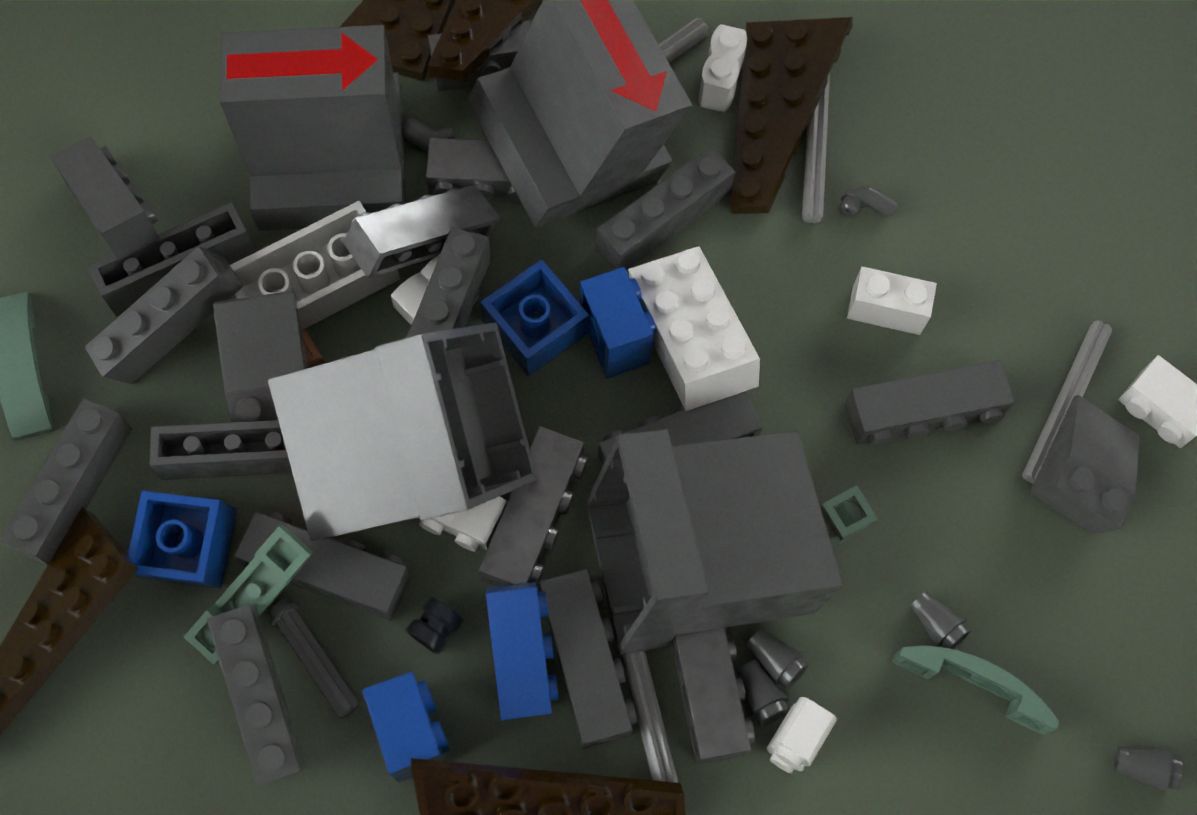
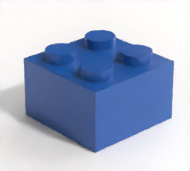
[480,259,589,376]
[580,267,657,379]
[128,491,237,589]
[362,671,450,783]

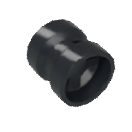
[406,597,463,655]

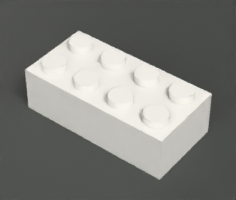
[230,201,400,330]
[628,246,760,411]

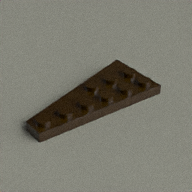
[0,507,138,735]
[411,758,686,815]

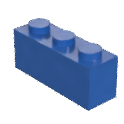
[486,582,558,720]

